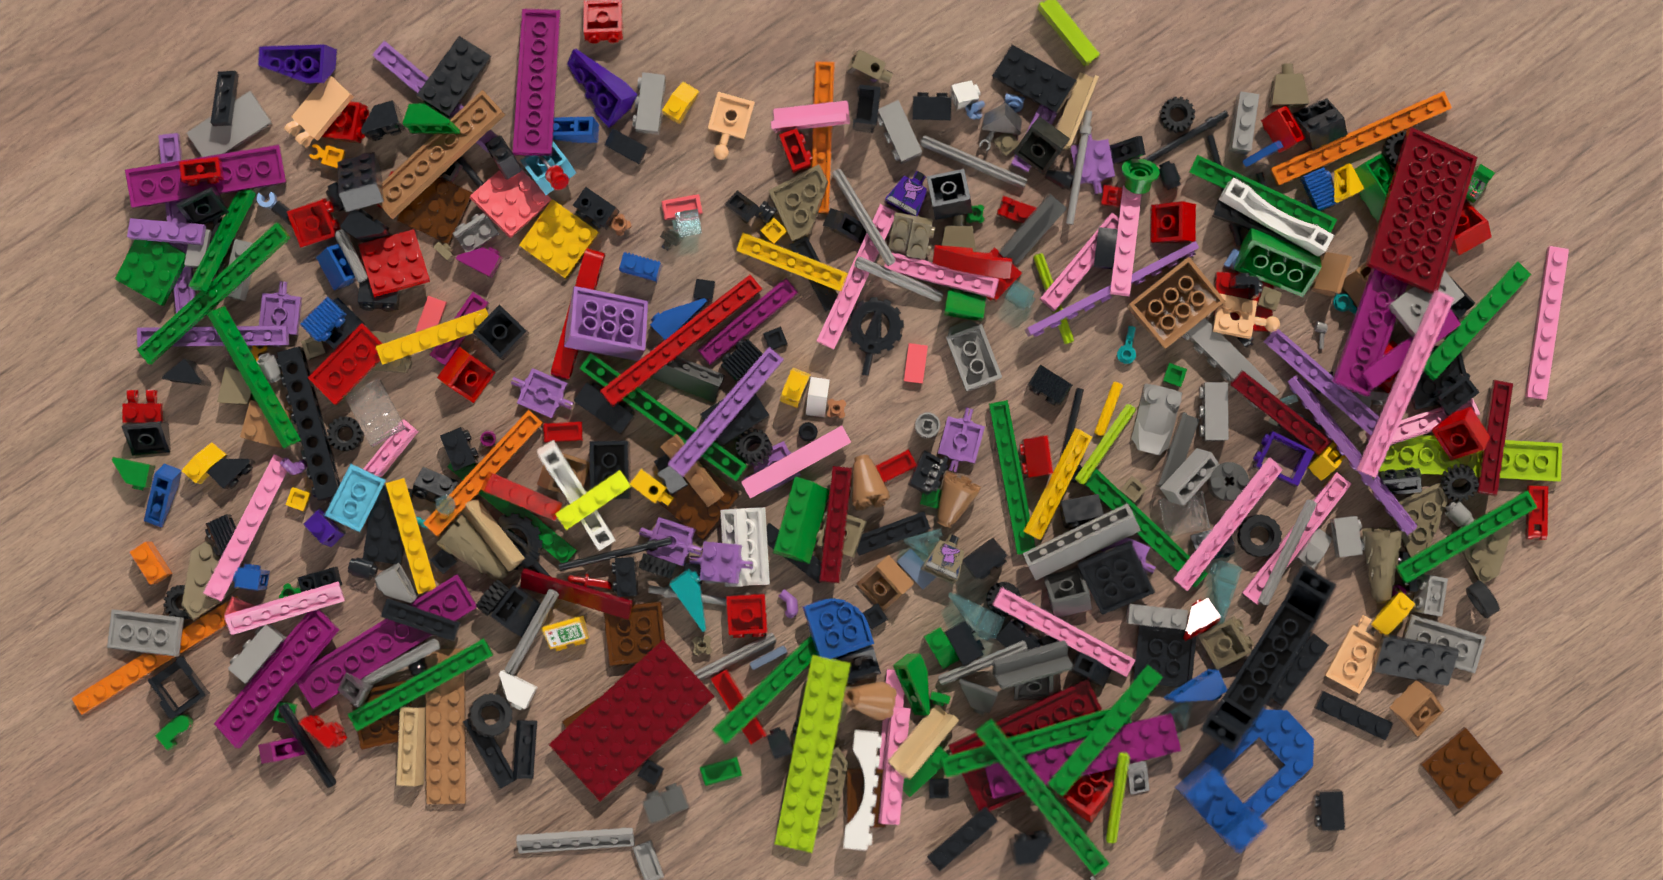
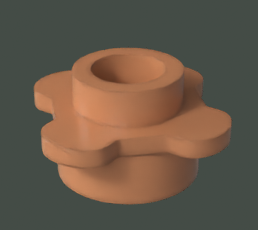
[609,214,632,236]
[826,399,846,419]

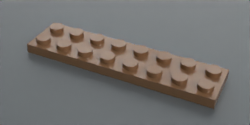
[379,90,505,219]
[425,648,466,804]

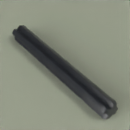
[278,703,336,788]

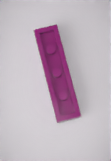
[429,292,489,366]

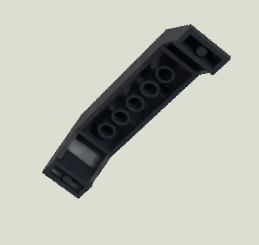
[1200,564,1337,751]

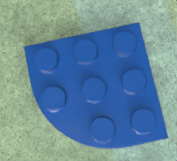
[802,599,874,659]

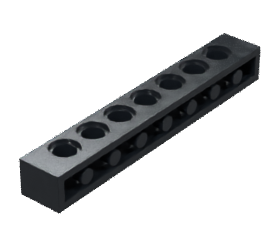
[276,346,340,501]

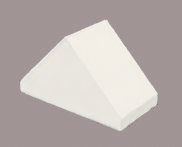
[806,377,830,418]

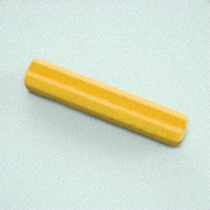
[1094,382,1123,437]

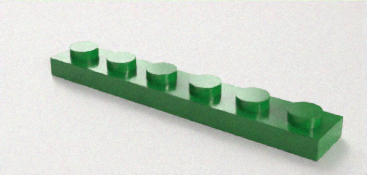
[188,189,256,291]

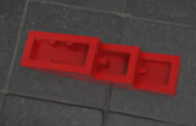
[932,245,1012,279]

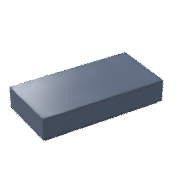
[897,548,936,589]
[750,646,788,670]

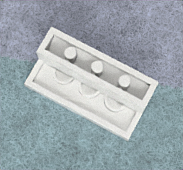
[721,507,770,587]

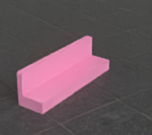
[771,101,850,132]

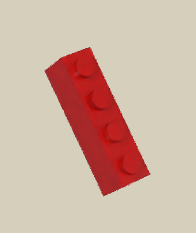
[481,471,563,521]

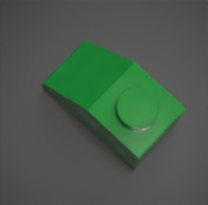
[112,457,155,491]
[923,626,960,669]

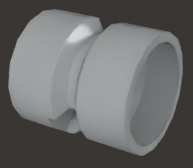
[914,412,940,438]

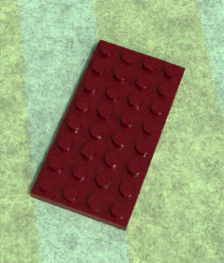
[1366,127,1478,295]
[548,639,715,802]
[948,679,1102,811]

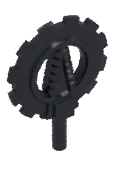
[847,297,904,376]
[497,513,550,576]

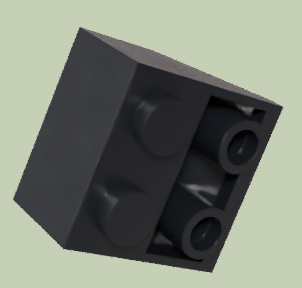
[1293,98,1348,150]
[361,100,406,141]
[340,208,392,243]
[325,298,365,350]
[962,538,1008,580]
[490,585,541,637]
[1010,830,1052,866]

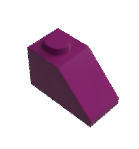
[455,247,503,278]
[258,737,305,764]

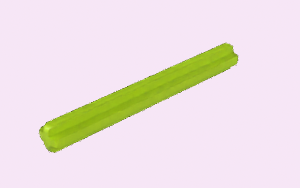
[1033,253,1074,344]
[1075,404,1136,485]
[1106,752,1129,843]

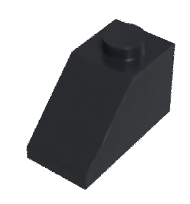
[823,208,867,244]
[767,726,793,760]

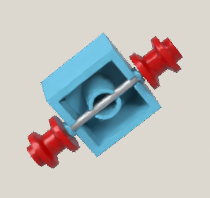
[520,141,576,195]

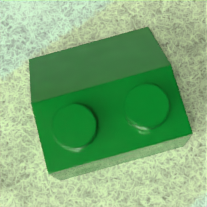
[944,289,986,322]

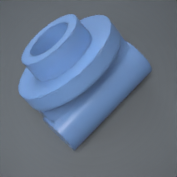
[1004,94,1025,112]
[965,101,985,120]
[1224,249,1239,271]

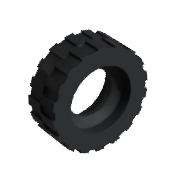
[1237,514,1282,557]
[468,693,513,737]

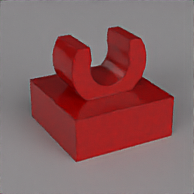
[1101,185,1123,208]

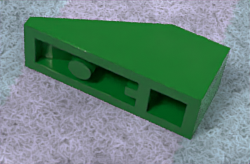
[402,102,460,134]
[893,653,930,716]
[903,745,949,797]

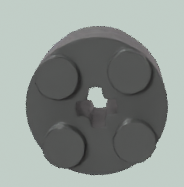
[1207,462,1249,501]

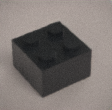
[927,169,973,220]

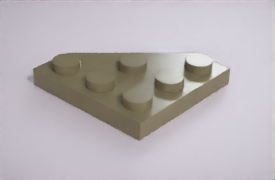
[768,164,828,242]
[1390,483,1448,557]
[1462,522,1514,583]
[182,541,240,621]
[819,747,848,828]

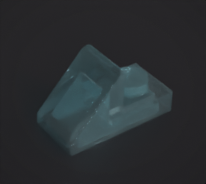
[903,528,943,556]
[1161,701,1193,730]

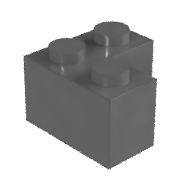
[643,783,690,824]

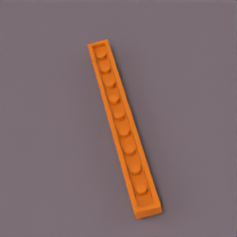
[1270,91,1452,187]
[71,596,239,715]

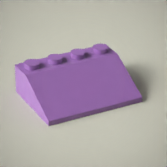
[564,286,648,361]

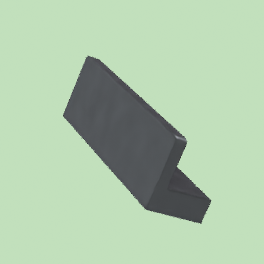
[999,193,1066,265]
[650,347,725,402]
[1156,412,1199,487]
[993,640,1073,689]

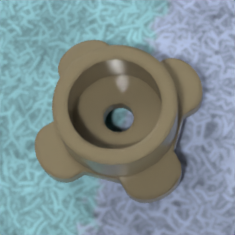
[692,635,712,655]

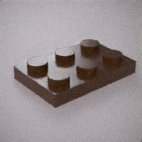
[847,768,886,828]

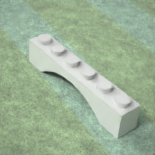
[1219,178,1334,257]
[537,440,615,551]
[844,729,882,850]

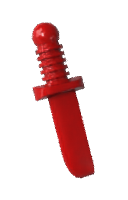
[567,574,612,589]

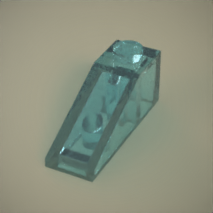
[1210,560,1242,623]
[948,592,1005,640]

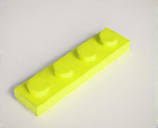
[556,471,631,530]

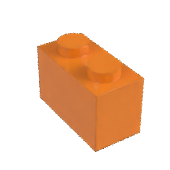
[130,541,173,584]

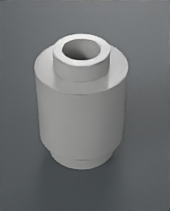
[257,353,282,383]
[1445,501,1474,528]

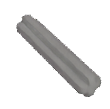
[335,229,368,283]

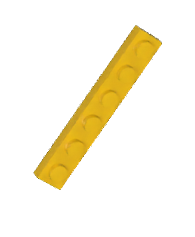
[736,233,849,291]
[376,308,488,365]
[1024,428,1092,540]
[385,478,436,594]

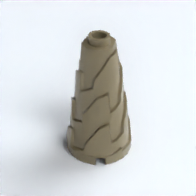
[436,515,508,581]
[1362,527,1402,603]

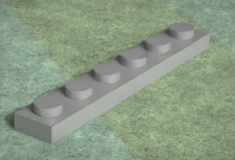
[516,828,635,853]

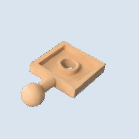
[708,92,755,160]
[1212,294,1280,339]

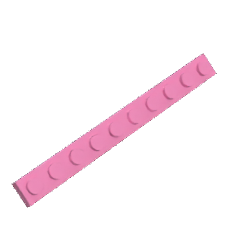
[1357,290,1454,478]

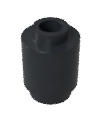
[1159,161,1181,191]
[326,182,345,212]
[348,557,378,580]

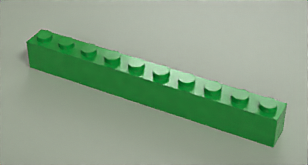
[579,353,748,482]

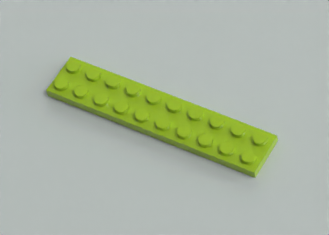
[1368,435,1562,482]
[775,655,851,853]

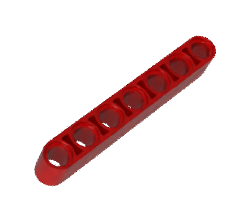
[551,248,605,380]

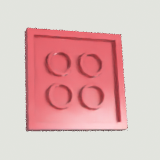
[470,170,552,238]

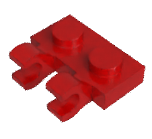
[122,390,163,423]

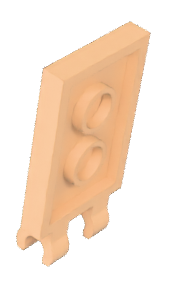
[284,75,354,148]
[1324,615,1382,694]

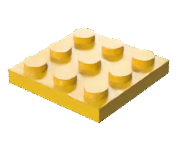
[519,199,599,279]

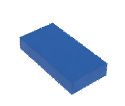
[1243,141,1283,167]

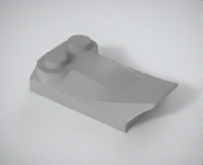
[946,320,1002,391]
[1131,383,1182,455]

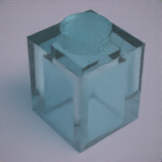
[672,209,702,238]
[1004,280,1036,310]

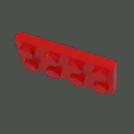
[308,323,383,405]

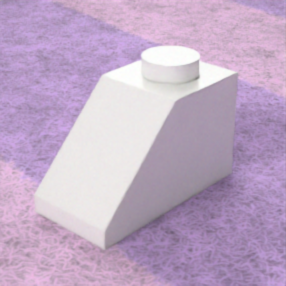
[950,81,981,110]
[499,670,538,710]

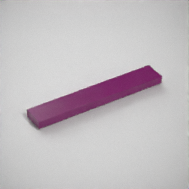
[698,278,798,365]
[1360,309,1461,389]

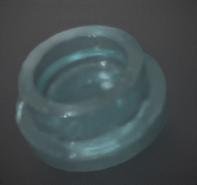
[436,495,456,515]

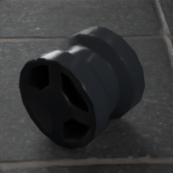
[754,201,777,224]

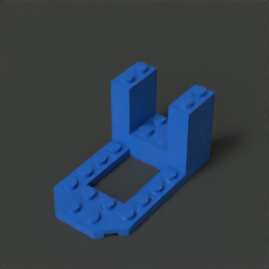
[1175,709,1314,853]

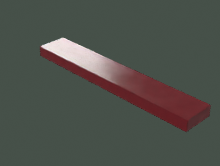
[1230,370,1331,456]
[1476,380,1513,496]
[820,466,853,584]
[520,569,632,620]

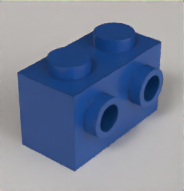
[316,244,356,291]
[233,564,270,590]

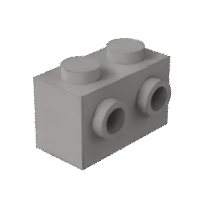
[1330,516,1364,557]

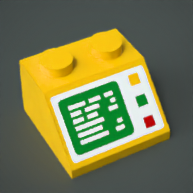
[542,616,589,651]

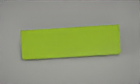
[1037,0,1100,67]

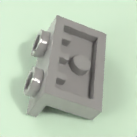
[453,213,500,252]
[1412,574,1448,617]

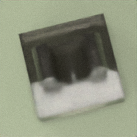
[660,227,684,251]

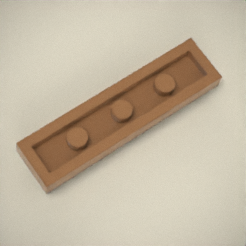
[660,434,724,507]

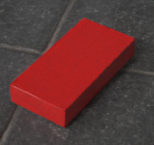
[543,421,583,443]
[876,449,916,483]

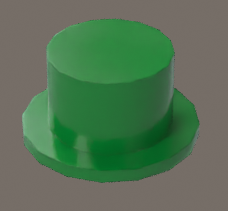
[1121,159,1160,194]

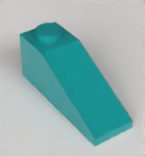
[669,569,706,632]

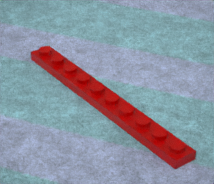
[600,275,762,407]

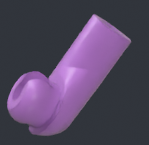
[280,457,307,475]
[779,589,798,618]

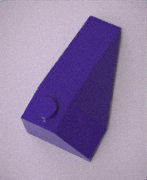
[258,44,337,83]
[567,49,638,127]

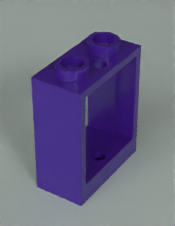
[1253,431,1314,487]

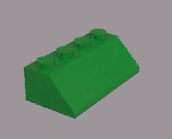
[1354,153,1394,223]
[1234,228,1322,297]
[773,477,830,564]

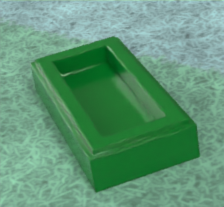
[700,757,742,786]

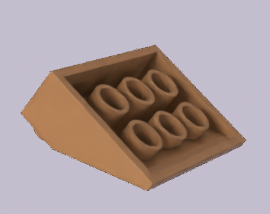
[1127,257,1225,349]

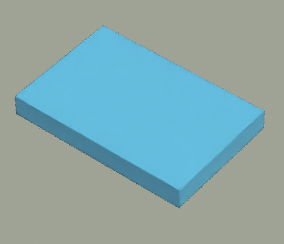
[324,463,386,532]

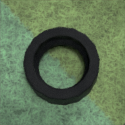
[1466,580,1500,619]

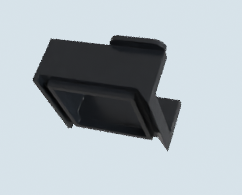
[853,85,881,133]
[147,656,210,719]

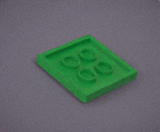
[115,239,186,306]

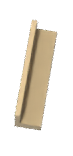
[1057,73,1099,151]
[462,499,525,571]
[888,704,959,779]
[397,707,426,786]

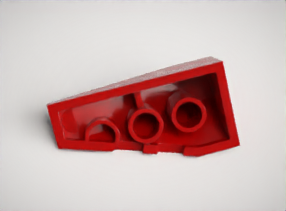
[1059,768,1116,823]

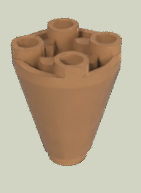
[852,455,890,511]
[937,471,981,528]
[844,682,897,720]

